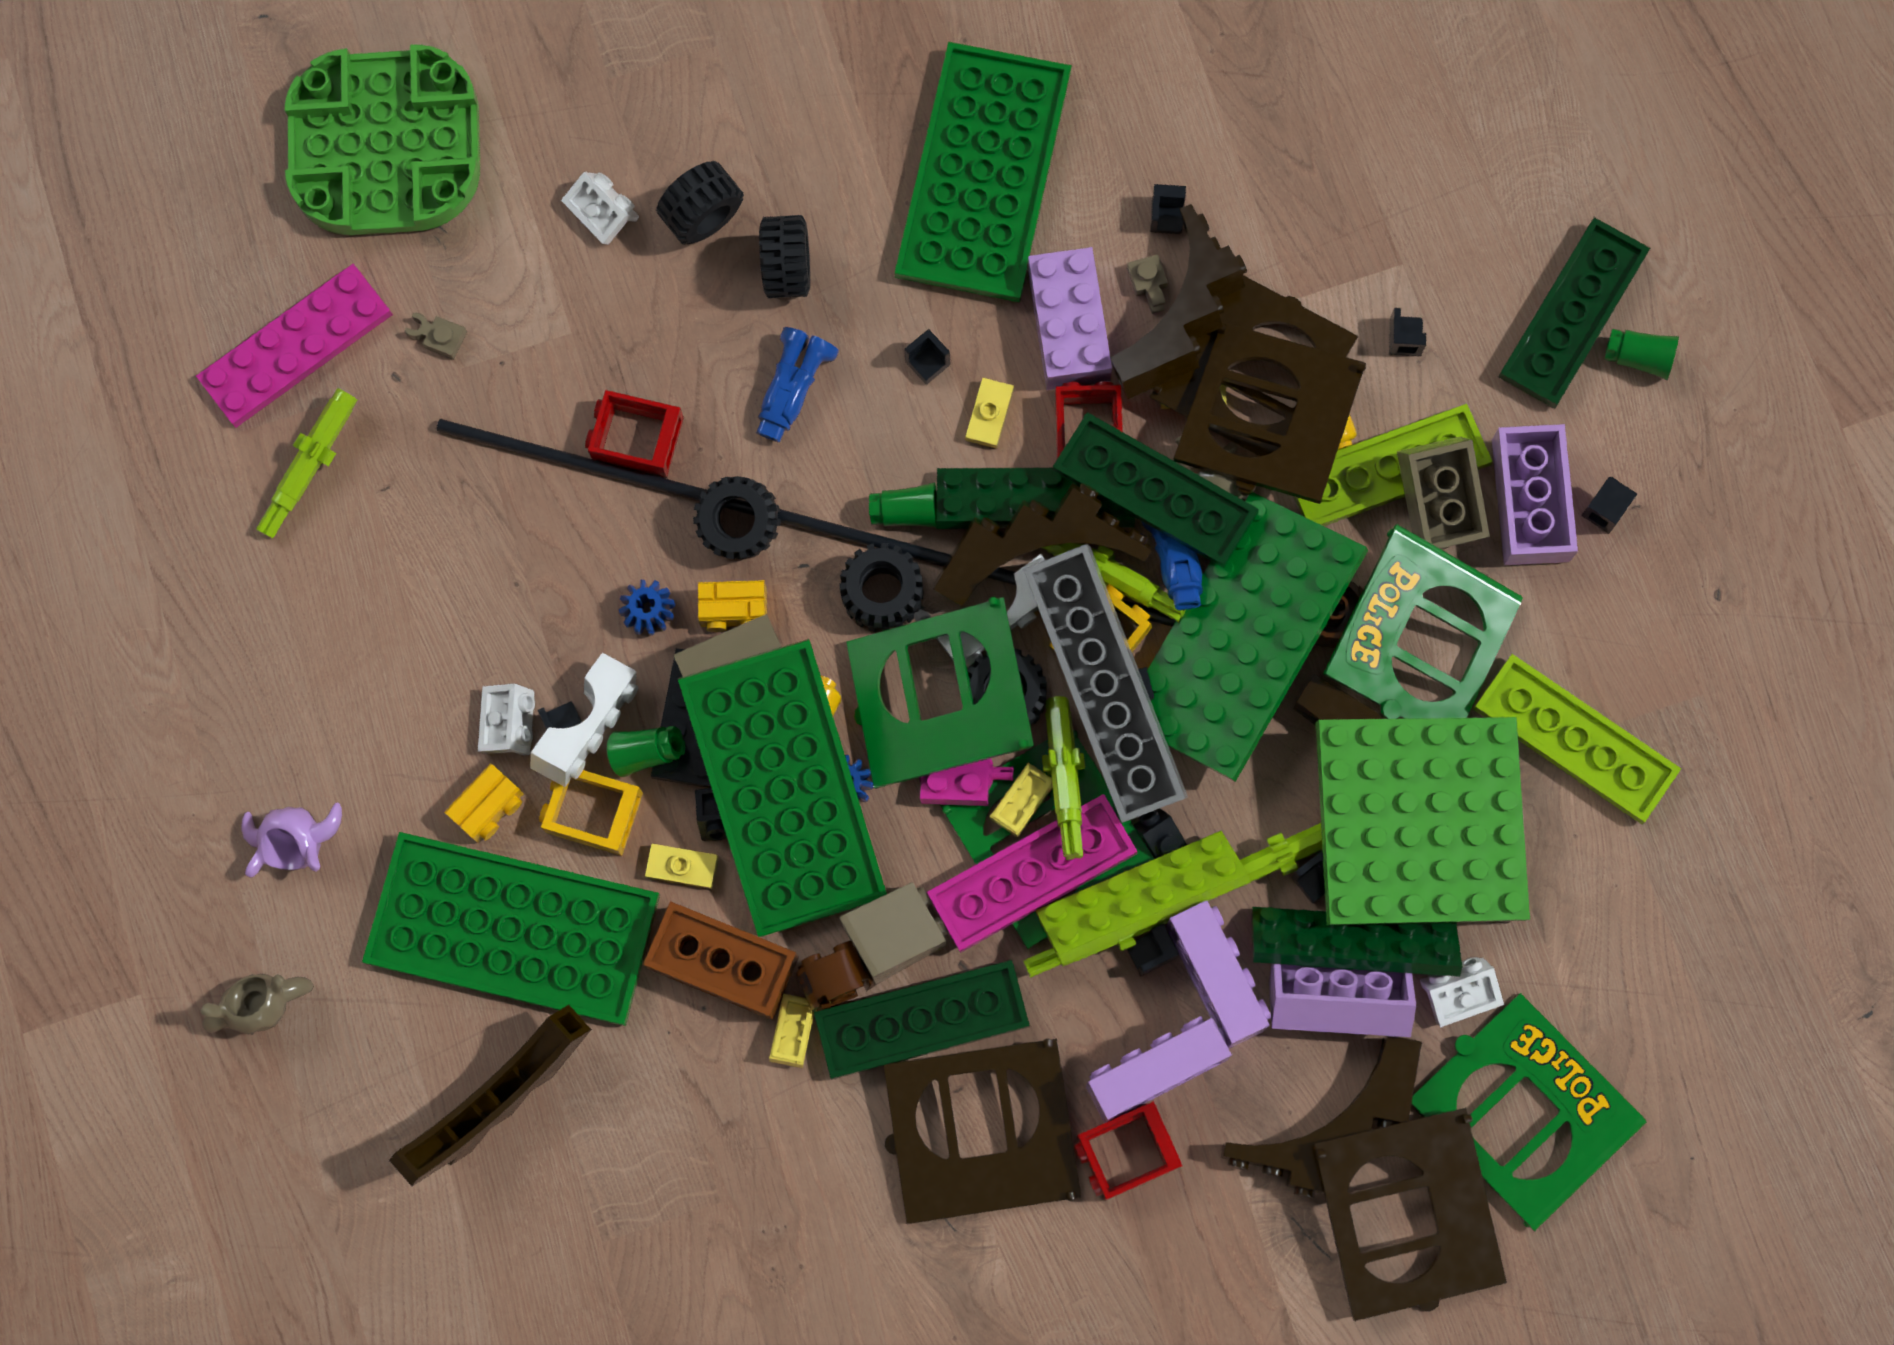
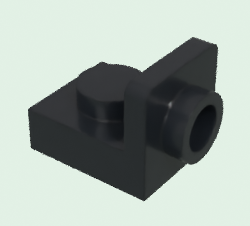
[695,788,727,841]

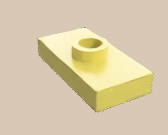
[965,378,1014,449]
[990,762,1053,838]
[645,843,718,889]
[769,993,814,1068]

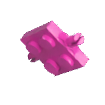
[919,758,1014,806]

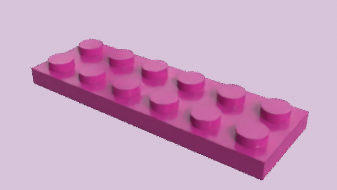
[196,264,393,428]
[927,794,1138,953]

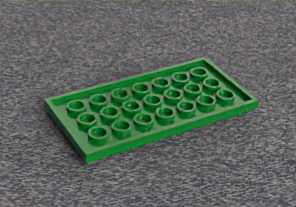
[894,42,1072,303]
[1147,492,1368,782]
[678,639,887,937]
[362,832,660,1026]

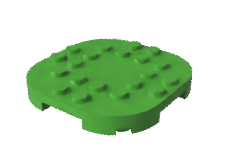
[285,44,480,235]

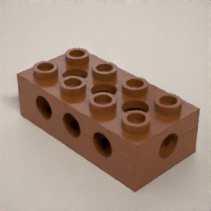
[643,901,799,1020]

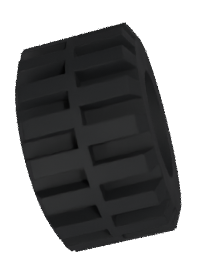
[656,161,744,245]
[759,215,811,299]
[693,476,781,559]
[839,543,924,632]
[967,648,1047,725]

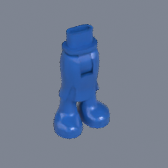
[756,327,839,442]
[1141,521,1203,610]

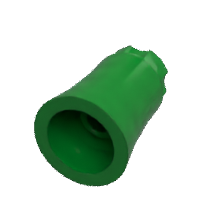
[1604,329,1679,380]
[869,482,937,528]
[607,726,685,777]

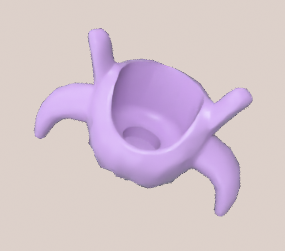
[241,803,342,878]

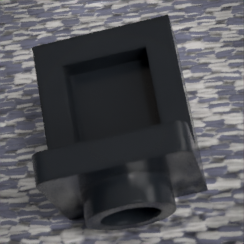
[1133,808,1187,859]

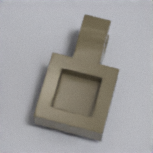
[1127,254,1168,314]

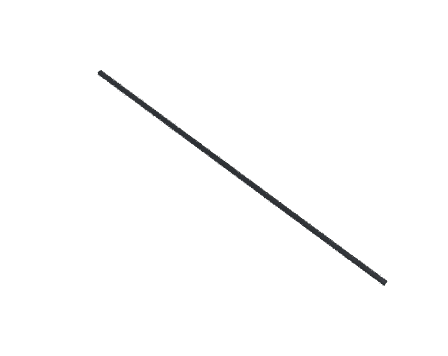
[437,419,1176,627]

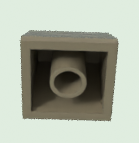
[839,882,949,985]

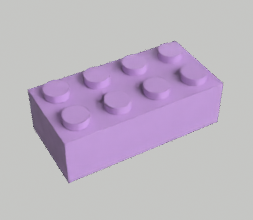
[1028,247,1112,390]
[1492,424,1578,565]
[1166,900,1271,1049]
[1269,964,1416,1037]
[1086,1016,1232,1123]

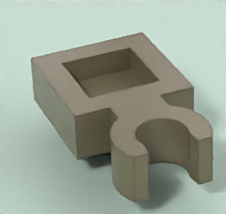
[405,313,467,360]

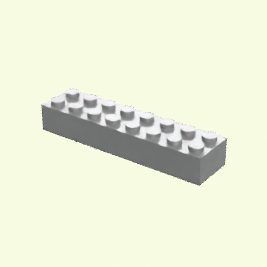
[1023,544,1188,823]

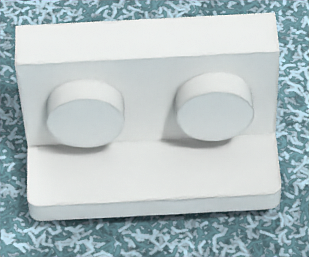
[561,172,639,245]
[478,684,535,755]
[1420,957,1504,1028]

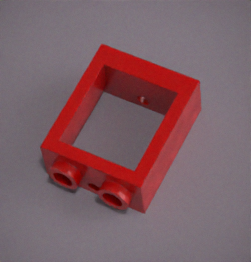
[1055,381,1123,459]
[585,390,684,478]
[1074,1101,1183,1201]

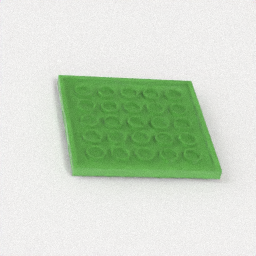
[1316,717,1530,925]

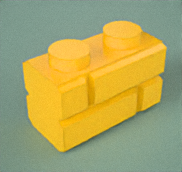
[698,580,767,632]
[444,763,524,843]

